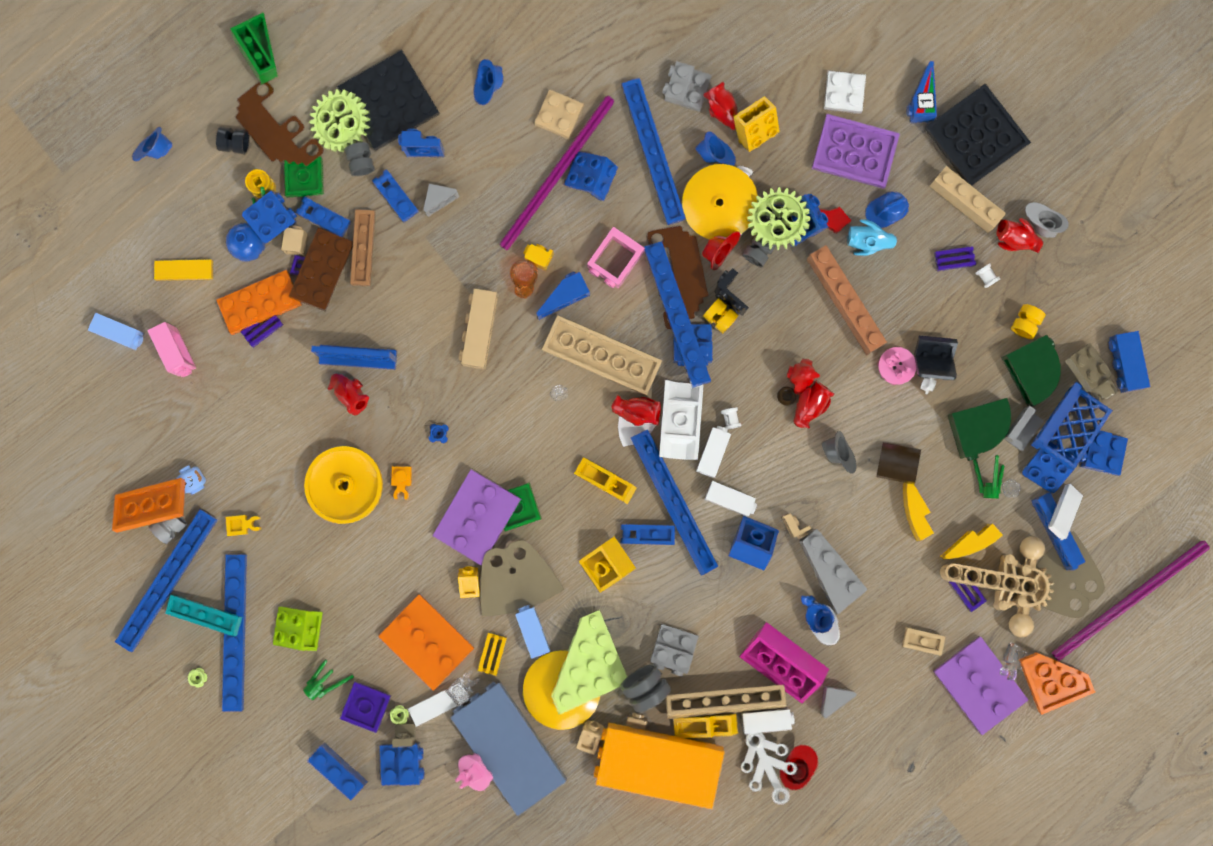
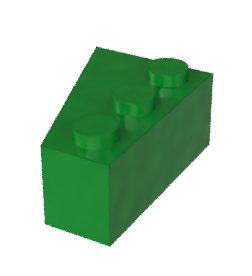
[230,12,278,85]

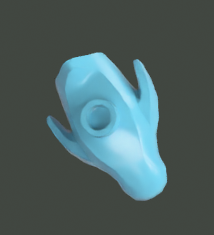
[847,219,897,256]

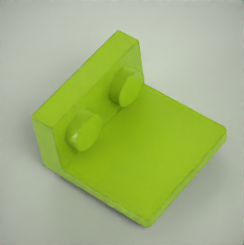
[273,606,323,651]

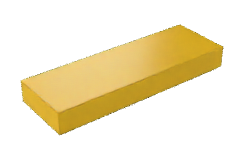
[154,260,213,281]

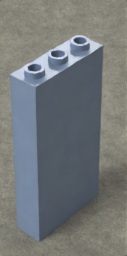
[450,681,567,816]

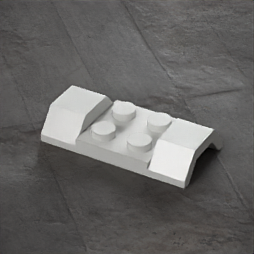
[659,380,704,460]

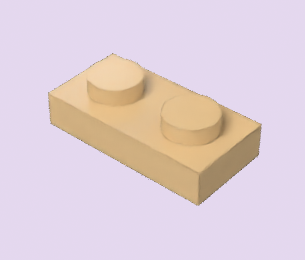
[902,627,945,656]

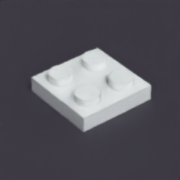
[824,71,866,114]

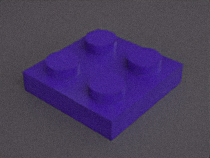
[340,681,392,733]

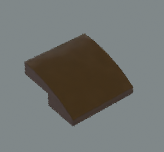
[876,442,921,485]

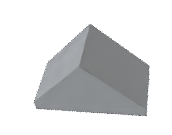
[423,184,459,217]
[820,686,857,719]

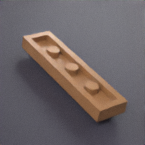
[350,210,376,287]

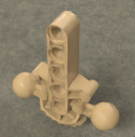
[940,536,1054,638]

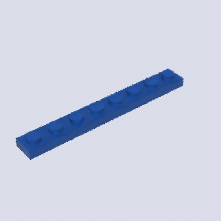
[622,78,686,226]
[644,241,711,388]
[630,430,718,576]
[115,509,218,652]
[222,555,247,712]

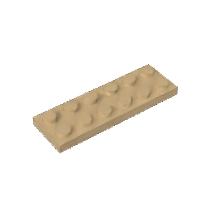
[542,315,662,396]

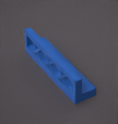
[1031,492,1085,570]

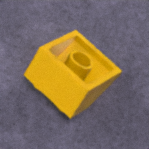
[579,536,636,593]

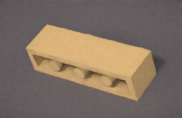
[930,166,1006,233]
[459,289,498,370]

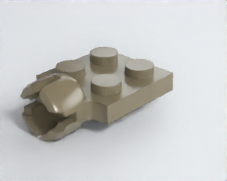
[1065,343,1118,402]

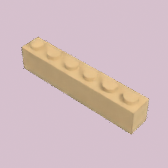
[666,685,786,719]

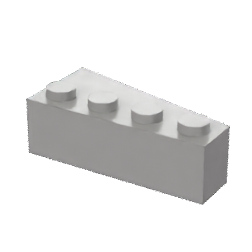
[799,529,868,615]

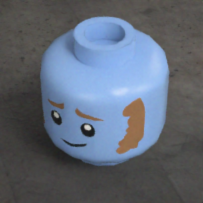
[176,465,206,495]

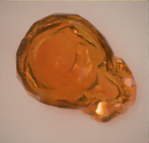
[510,260,538,299]

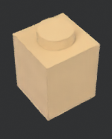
[281,226,308,256]

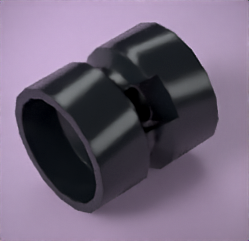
[216,126,250,155]

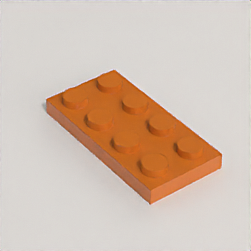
[216,270,302,335]
[112,478,185,533]

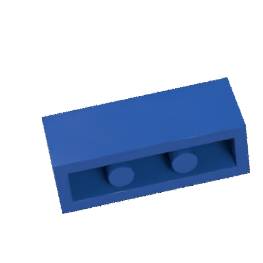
[1108,331,1151,393]
[307,743,368,801]

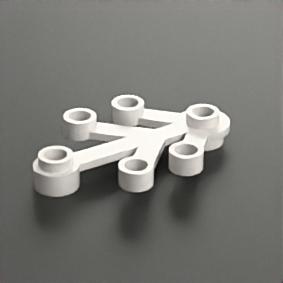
[741,732,797,804]

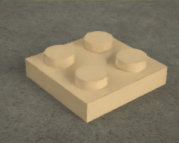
[535,89,584,139]

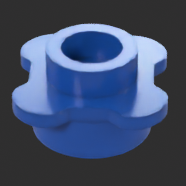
[429,424,449,443]

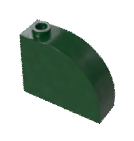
[1001,335,1061,407]
[947,398,1011,461]

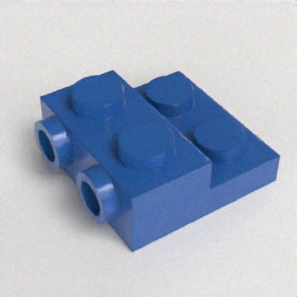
[398,129,444,157]
[791,194,828,247]
[673,324,713,366]
[1080,429,1128,476]
[380,742,425,786]

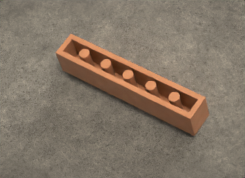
[807,245,887,355]

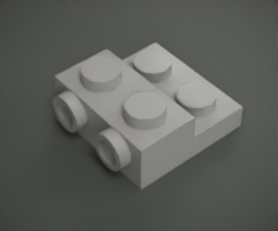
[663,61,712,112]
[650,624,699,676]

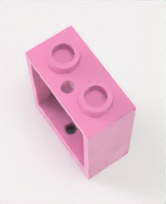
[587,227,645,289]
[147,322,196,377]

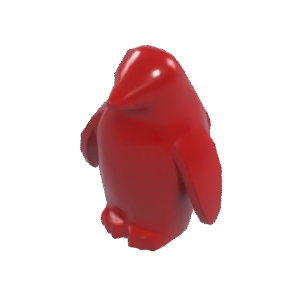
[703,82,738,130]
[996,218,1043,253]
[787,358,820,395]
[328,373,369,416]
[794,380,835,429]
[611,395,661,426]

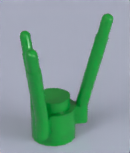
[973,455,1005,499]
[303,660,354,700]

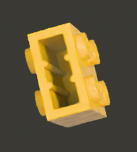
[734,96,780,152]

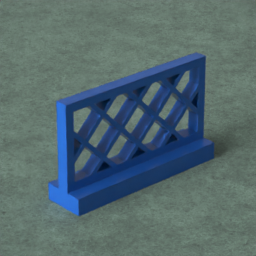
[311,345,397,370]
[1031,382,1113,470]

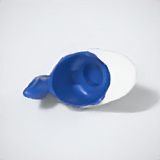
[801,595,840,645]

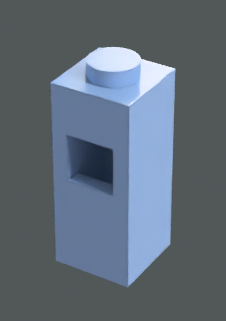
[88,313,144,350]
[515,605,551,659]

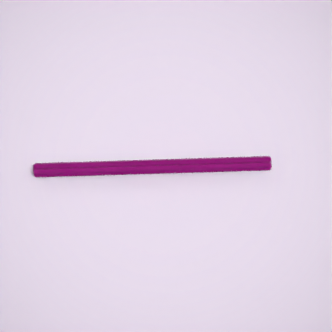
[500,95,614,250]
[1052,541,1210,661]

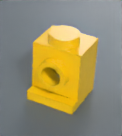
[523,244,554,271]

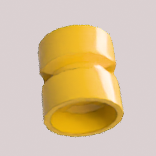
[245,169,276,199]
[703,298,739,334]
[1011,304,1046,339]

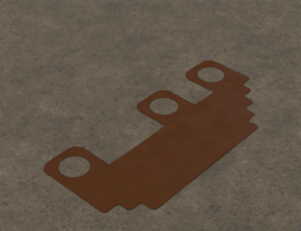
[235,82,324,166]
[647,226,709,329]

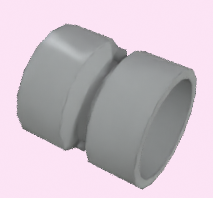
[149,517,187,544]

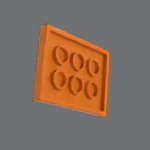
[378,594,475,691]

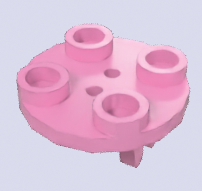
[877,347,916,385]
[455,754,493,791]

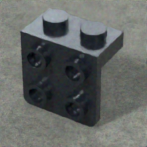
[714,268,749,316]
[914,335,958,380]

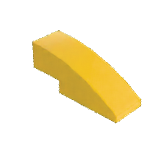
[574,457,637,504]
[903,483,934,541]
[940,524,1003,559]
[673,714,738,738]

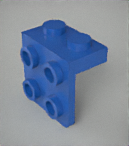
[565,152,618,201]
[242,191,297,243]
[1022,440,1077,493]

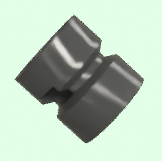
[345,142,375,176]
[742,235,776,267]

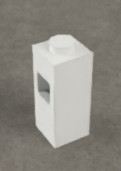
[696,426,731,478]
[704,481,757,517]
[741,707,794,734]

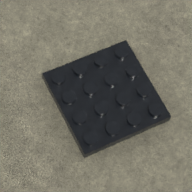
[337,49,440,151]
[924,83,1031,186]

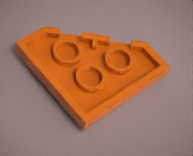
[1019,652,1095,715]

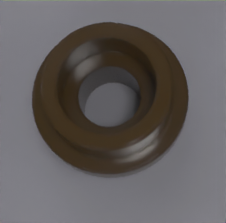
[777,386,796,406]

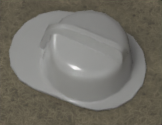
[1025,202,1069,238]

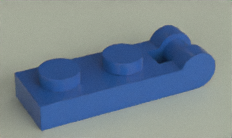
[372,169,419,222]
[295,196,351,237]
[620,524,675,545]

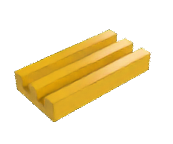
[478,633,507,676]

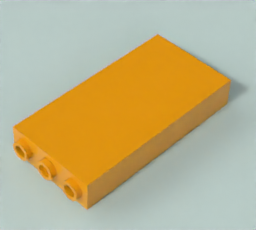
[593,722,724,809]

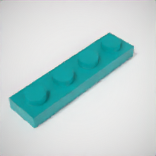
[165,595,242,636]

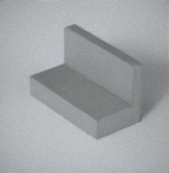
[1004,406,1043,451]

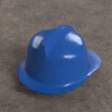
[474,59,503,105]
[132,127,173,161]
[696,131,736,166]
[865,192,909,228]

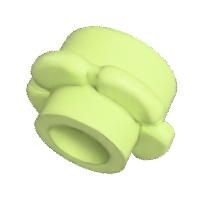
[188,668,207,688]
[389,705,409,724]

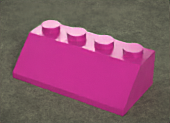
[739,622,829,704]

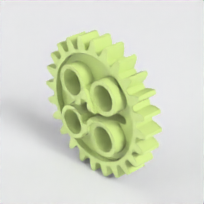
[309,89,370,152]
[747,187,810,250]

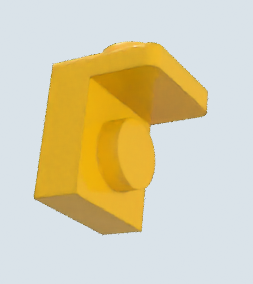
[458,566,480,598]

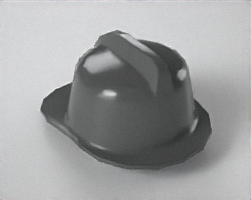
[822,431,857,474]

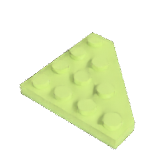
[551,610,627,714]

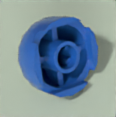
[226,223,265,262]

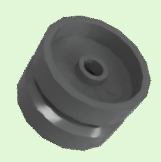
[620,664,671,712]

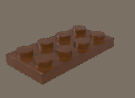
[289,228,353,312]

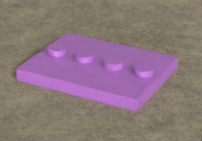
[812,114,900,189]
[433,469,521,566]
[933,636,1028,735]

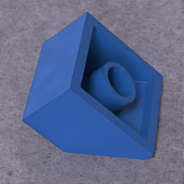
[728,516,779,571]

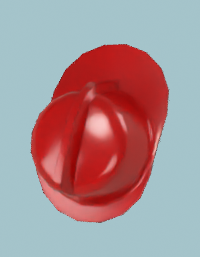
[702,231,741,270]
[780,745,818,790]

